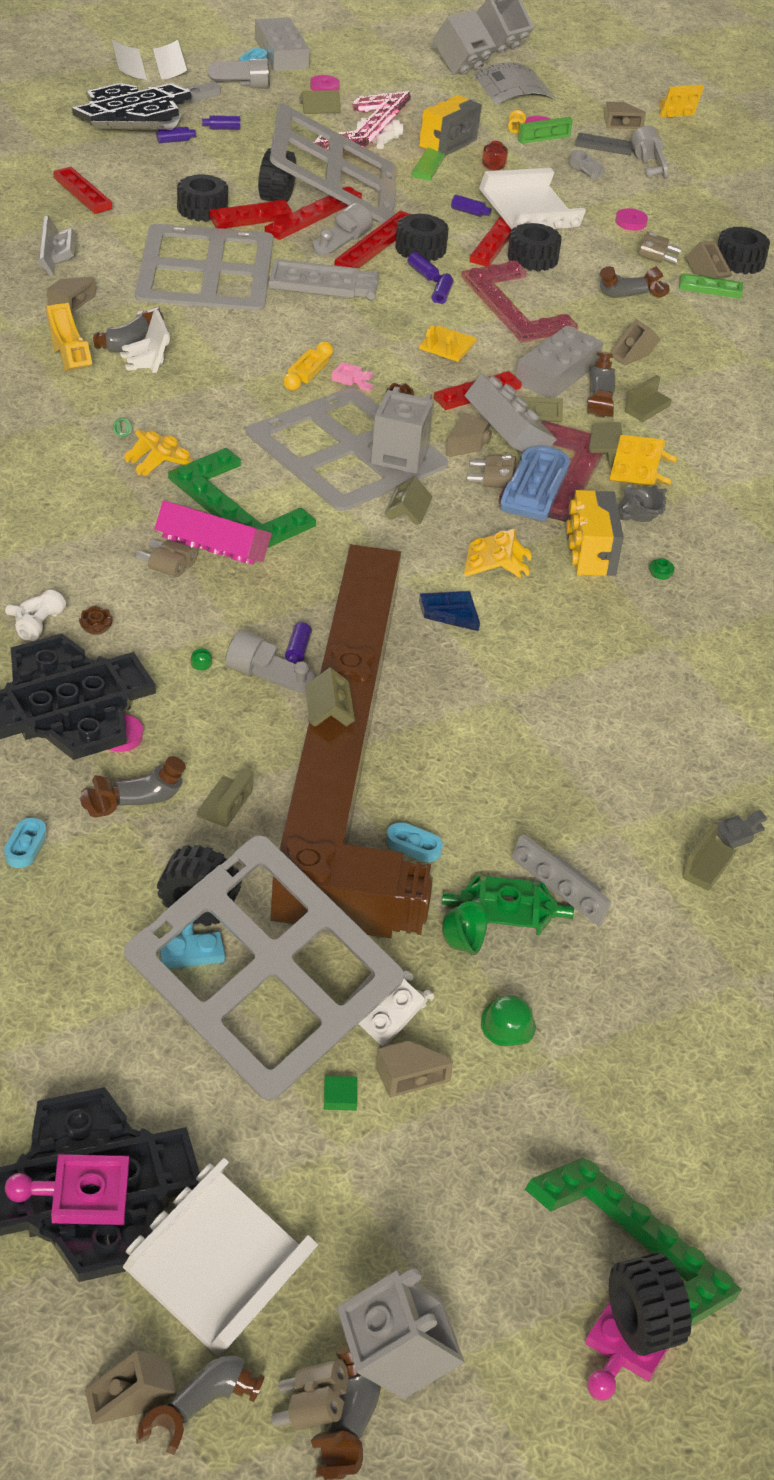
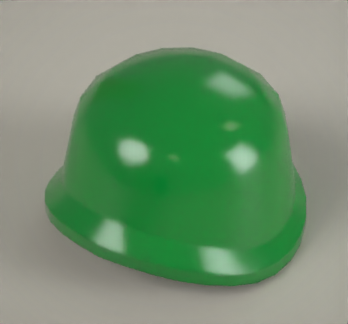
[442,901,488,955]
[481,995,536,1046]

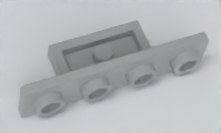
[38,215,76,276]
[511,834,611,926]

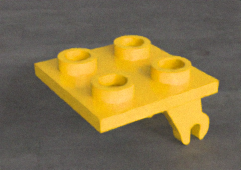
[659,85,704,117]
[419,325,477,362]
[124,429,194,476]
[609,435,677,486]
[464,528,532,577]

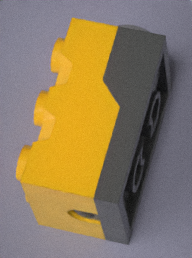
[419,95,482,156]
[566,490,624,576]

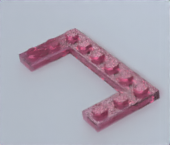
[314,91,411,150]
[461,261,578,343]
[499,420,604,522]

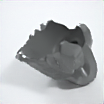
[618,484,667,522]

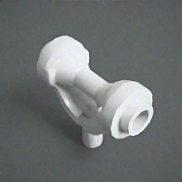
[357,118,403,149]
[6,590,66,641]

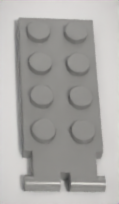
[269,259,379,300]

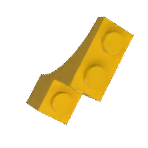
[45,303,92,371]

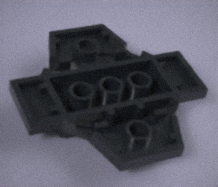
[72,83,192,125]
[0,633,156,760]
[0,1087,200,1282]

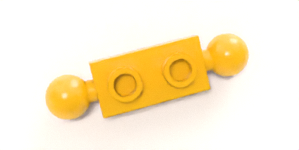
[283,341,333,391]

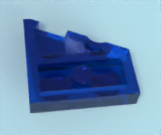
[419,591,480,631]

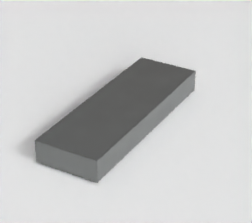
[575,133,633,156]

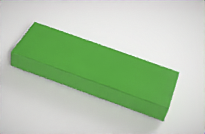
[518,117,573,144]
[412,147,446,181]
[679,273,743,299]

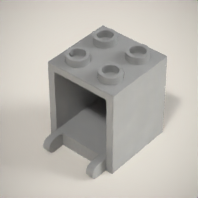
[476,0,534,54]
[432,10,496,75]
[371,387,434,474]
[337,1268,465,1399]

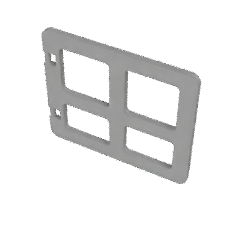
[270,104,397,223]
[135,224,273,310]
[246,387,448,511]
[124,835,404,1100]

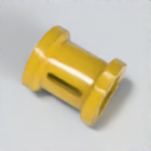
[508,110,526,133]

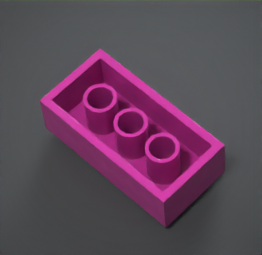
[154,500,272,565]

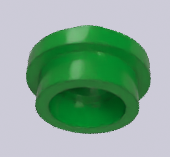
[649,558,675,580]

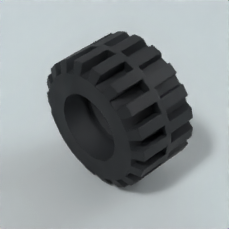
[258,148,296,202]
[177,174,228,222]
[395,213,449,262]
[507,223,562,271]
[717,227,770,274]
[157,845,242,926]
[609,1252,692,1356]

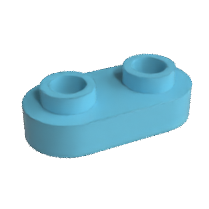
[240,48,267,61]
[4,818,47,868]
[386,823,443,862]

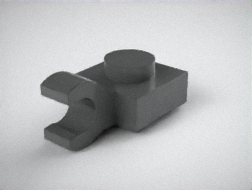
[716,810,767,848]

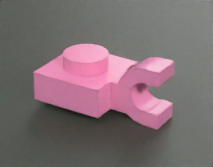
[331,362,373,392]

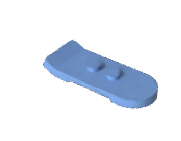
[500,446,570,521]

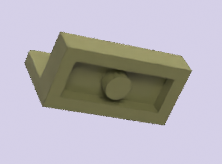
[299,90,341,114]
[625,375,672,422]
[521,397,563,422]
[589,422,622,468]
[384,476,432,525]
[305,667,355,727]
[197,768,253,828]
[683,823,736,891]

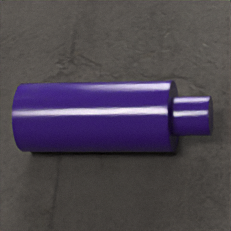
[202,115,240,130]
[156,126,196,144]
[451,194,492,217]
[407,252,441,282]
[432,273,454,304]
[285,622,312,664]

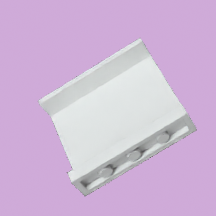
[479,168,586,229]
[123,1158,318,1357]

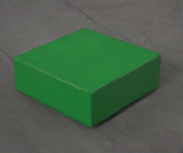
[324,1076,357,1111]

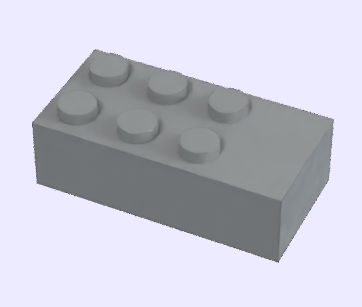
[255,17,309,71]
[516,325,603,398]
[464,373,557,452]

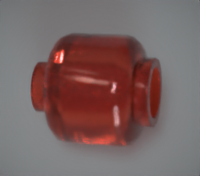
[482,141,508,171]

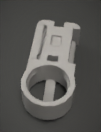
[184,81,221,102]
[569,150,605,180]

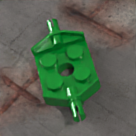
[441,875,574,936]

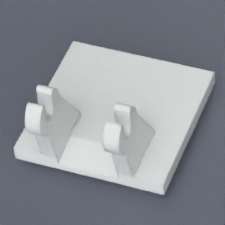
[120,310,170,373]
[343,970,434,1047]

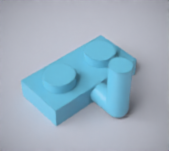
[159,923,225,969]

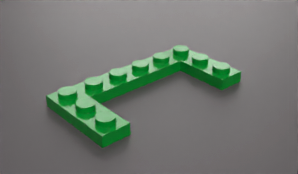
[168,448,316,548]
[525,1158,742,1326]

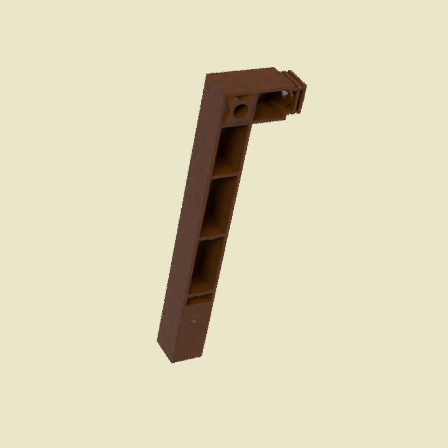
[270,544,433,938]

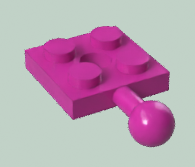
[5,1155,129,1225]
[585,1302,670,1401]

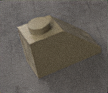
[604,101,646,130]
[686,240,732,279]
[47,277,96,313]
[610,319,661,365]
[446,414,492,457]
[376,1041,453,1098]
[85,1350,177,1425]

